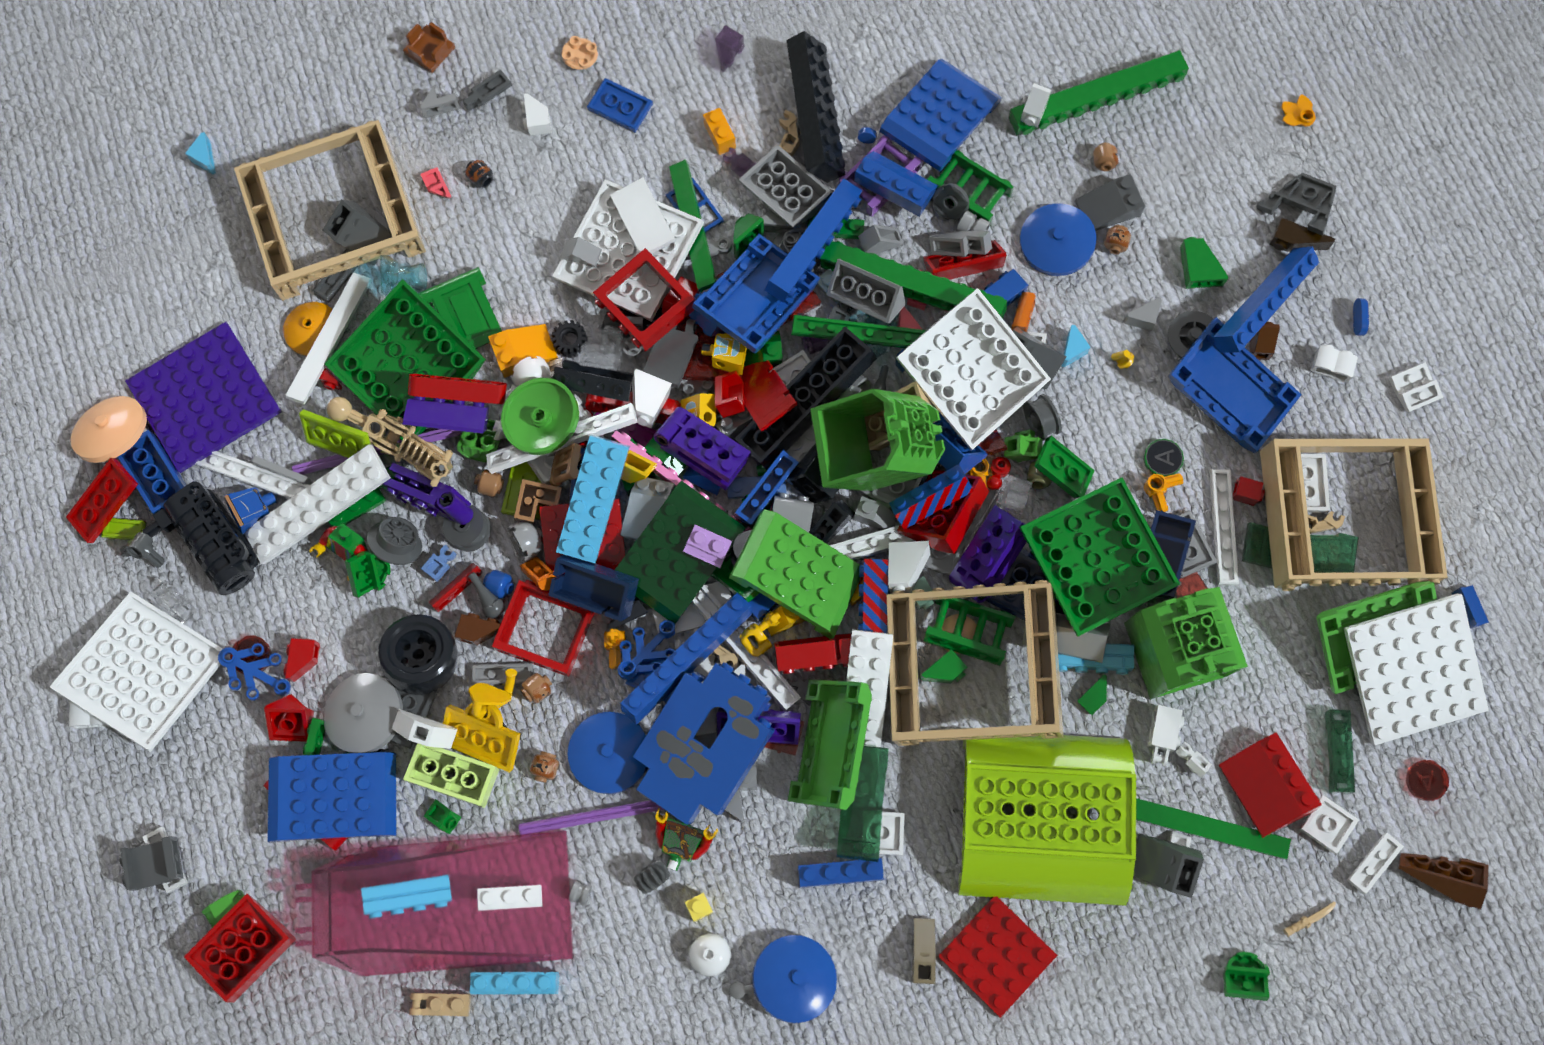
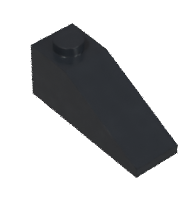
[809,500,855,544]

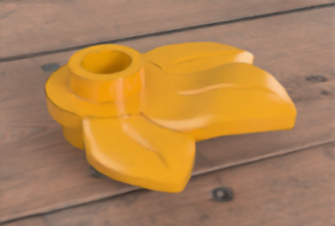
[1282,94,1316,127]

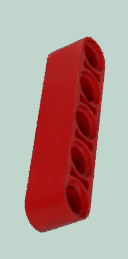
[408,374,507,404]
[585,392,681,424]

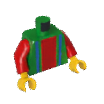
[309,523,368,581]

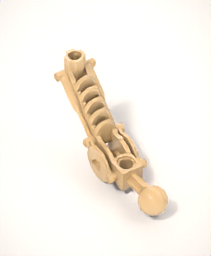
[327,397,453,487]

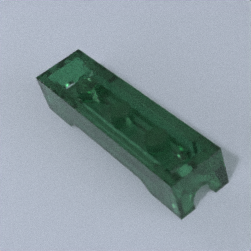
[1325,709,1355,794]

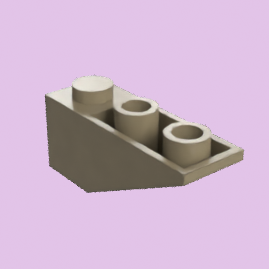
[912,918,936,984]

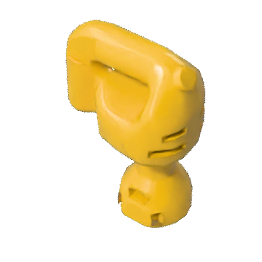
[739,611,781,657]

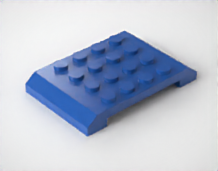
[879,59,1002,172]
[692,234,820,354]
[1168,317,1302,453]
[268,752,397,843]

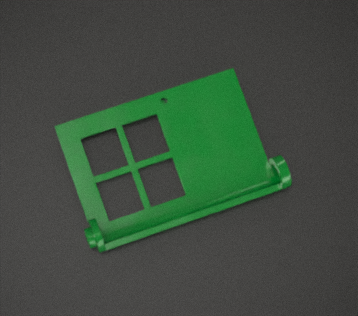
[418,267,502,349]

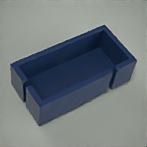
[1151,510,1196,599]
[548,555,639,622]

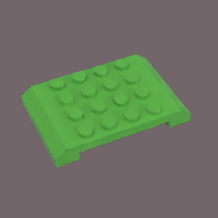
[729,509,861,640]
[1316,581,1437,694]
[787,680,872,810]

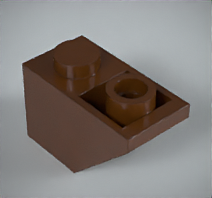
[1250,322,1280,360]
[454,613,500,646]

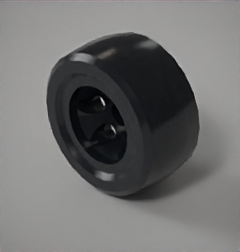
[378,614,458,695]

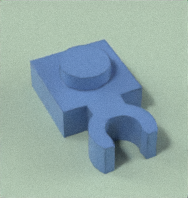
[421,545,457,582]

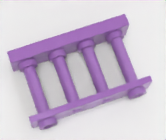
[839,135,923,217]

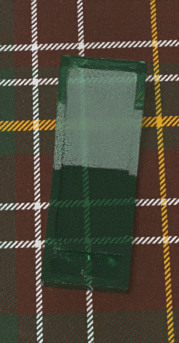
[1242,522,1359,573]
[836,746,889,862]

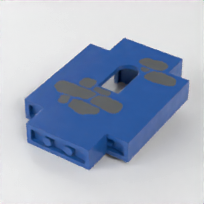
[633,662,775,825]

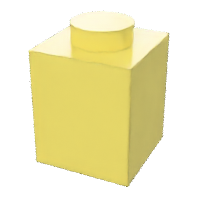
[685,892,714,922]

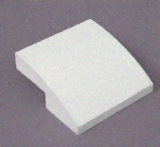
[1388,362,1443,412]

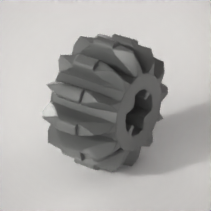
[634,860,670,894]

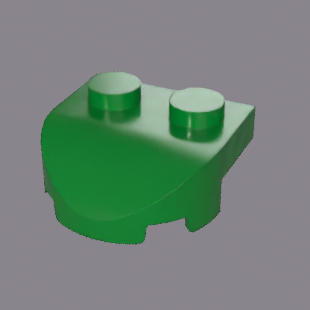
[345,551,391,598]
[1223,952,1270,1001]

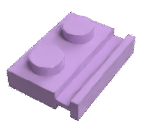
[683,525,732,568]

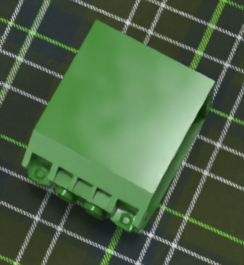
[811,389,945,491]
[1124,587,1248,700]

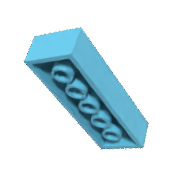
[556,435,630,563]

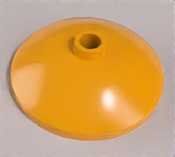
[283,302,333,356]

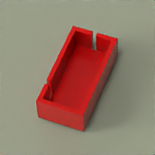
[774,633,852,674]

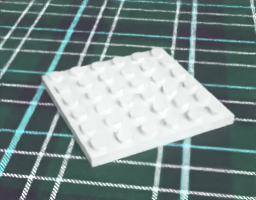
[552,179,704,322]
[50,591,229,752]
[1344,594,1489,745]

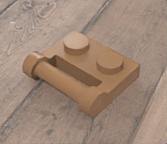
[549,443,581,487]

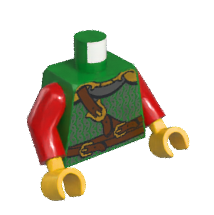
[655,808,718,871]

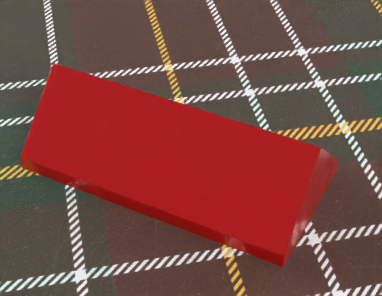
[923,240,1007,280]

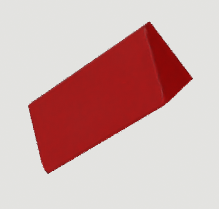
[429,563,483,612]

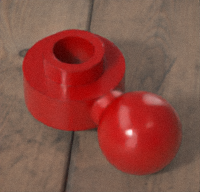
[987,457,1011,491]

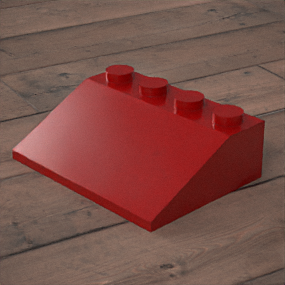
[897,469,989,554]
[1218,732,1322,838]
[184,893,296,1003]

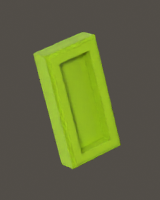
[101,518,146,540]

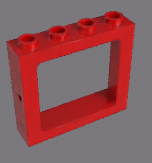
[593,248,696,352]
[491,579,595,677]

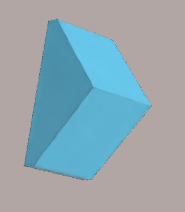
[185,132,216,174]
[1061,325,1091,367]

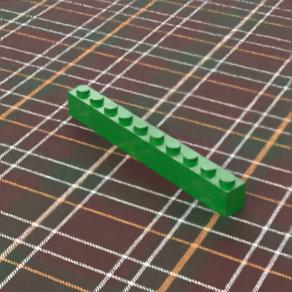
[1008,50,1189,136]
[820,241,1007,319]

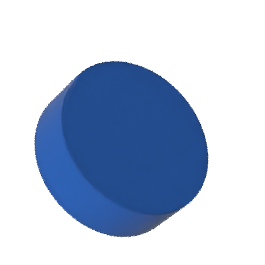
[858,127,877,144]

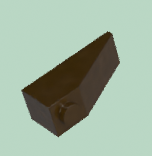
[1269,218,1335,252]

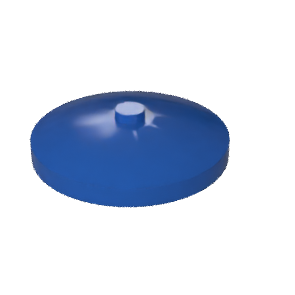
[1020,203,1096,276]
[568,712,647,794]
[752,935,837,1023]

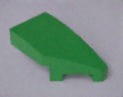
[1077,674,1108,715]

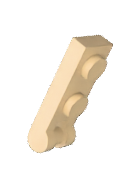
[409,993,471,1016]

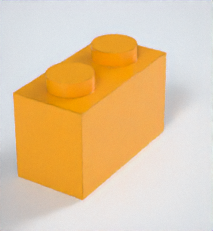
[703,107,736,155]

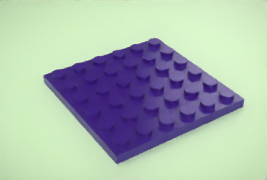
[125,322,282,473]

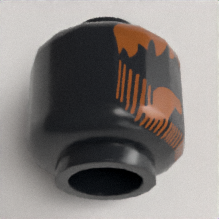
[465,160,493,188]

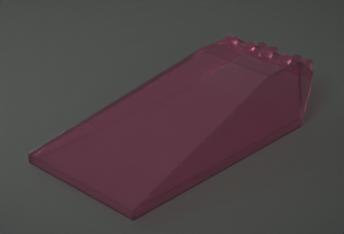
[295,831,573,977]

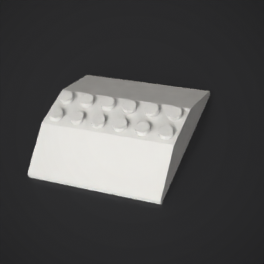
[896,288,1051,450]

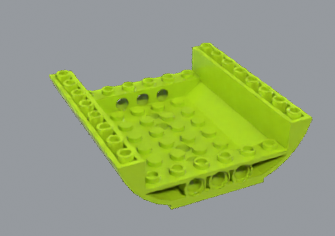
[958,735,1136,906]

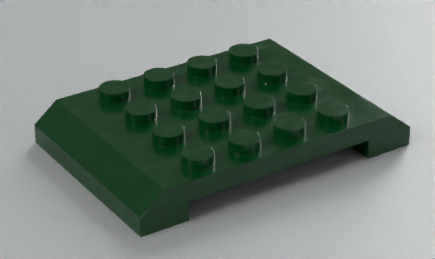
[615,480,746,625]

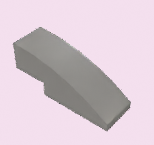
[929,231,992,257]

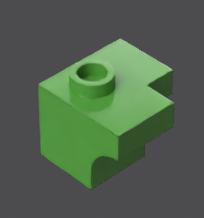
[1004,429,1043,462]

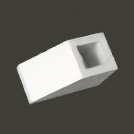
[521,94,552,136]

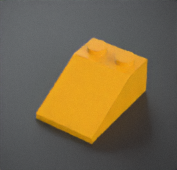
[488,324,558,378]

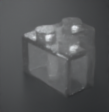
[580,325,624,371]
[995,475,1032,520]

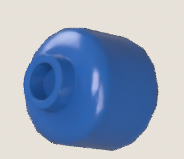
[483,570,514,599]

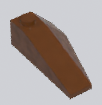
[1398,853,1489,909]

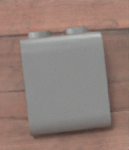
[771,492,814,533]

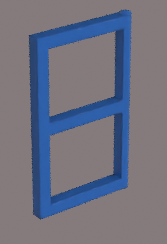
[665,178,724,233]

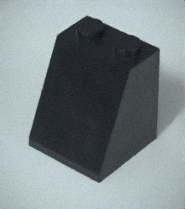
[786,443,839,503]

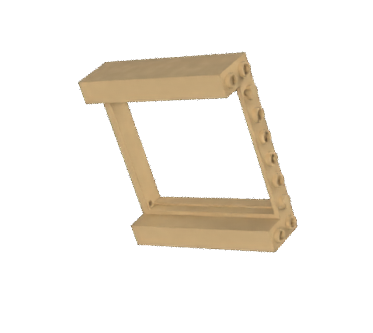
[234,120,426,301]
[1260,438,1448,591]
[887,580,1063,746]

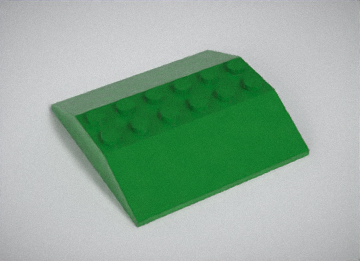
[325,279,486,441]
[1019,477,1180,637]

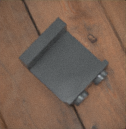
[119,836,184,891]

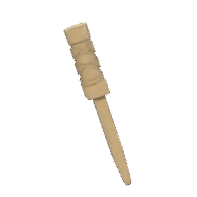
[1283,902,1336,937]

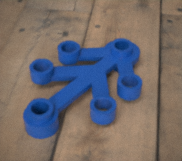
[618,620,675,680]
[218,643,291,701]

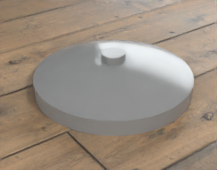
[324,673,403,753]

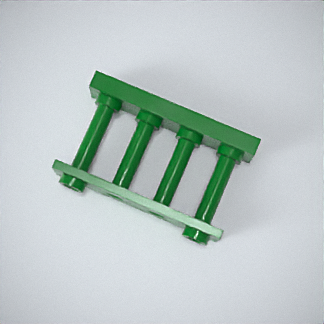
[927,150,1014,223]
[923,598,1016,666]

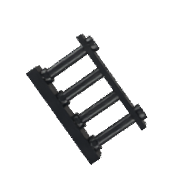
[553,360,634,402]

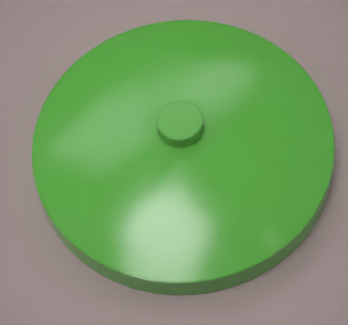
[501,378,579,455]

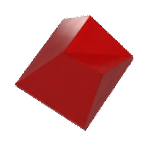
[264,694,314,742]

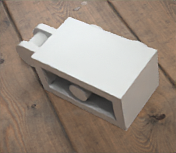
[1147,705,1184,766]

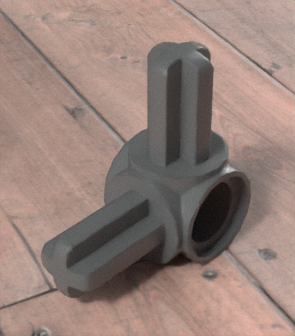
[120,532,165,568]

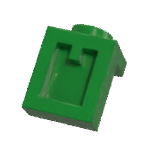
[424,799,461,834]

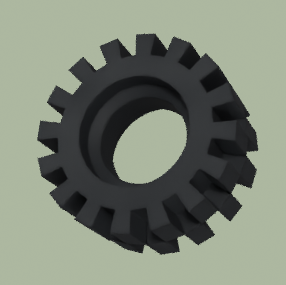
[552,320,588,358]

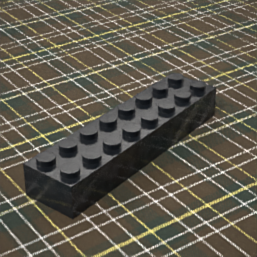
[786,31,846,183]
[735,327,877,470]

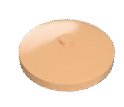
[71,396,147,463]

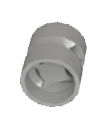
[956,211,991,232]

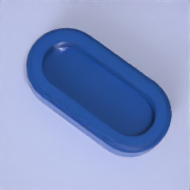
[1353,298,1369,336]

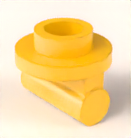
[1111,350,1134,369]

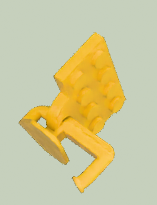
[443,669,521,772]

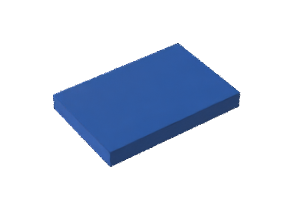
[587,78,653,133]

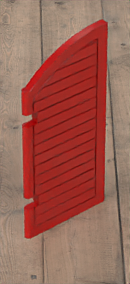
[739,360,797,431]

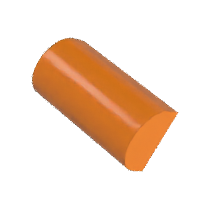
[1011,292,1036,332]
[520,557,556,591]

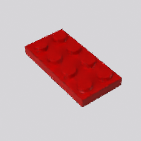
[66,458,138,544]

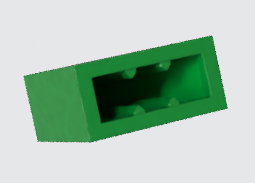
[1180,237,1228,289]

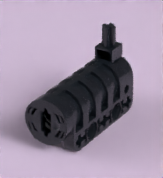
[142,482,259,595]

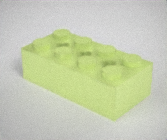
[403,743,500,808]

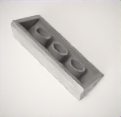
[826,259,905,323]
[1022,613,1110,663]

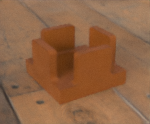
[403,22,456,73]

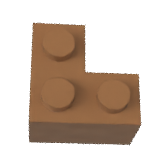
[514,479,561,525]

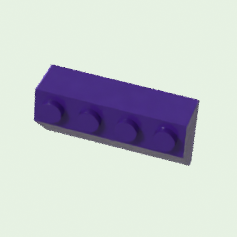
[402,396,489,434]
[717,707,801,745]

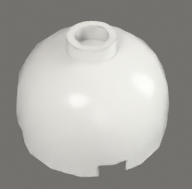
[511,356,551,387]
[689,933,731,977]

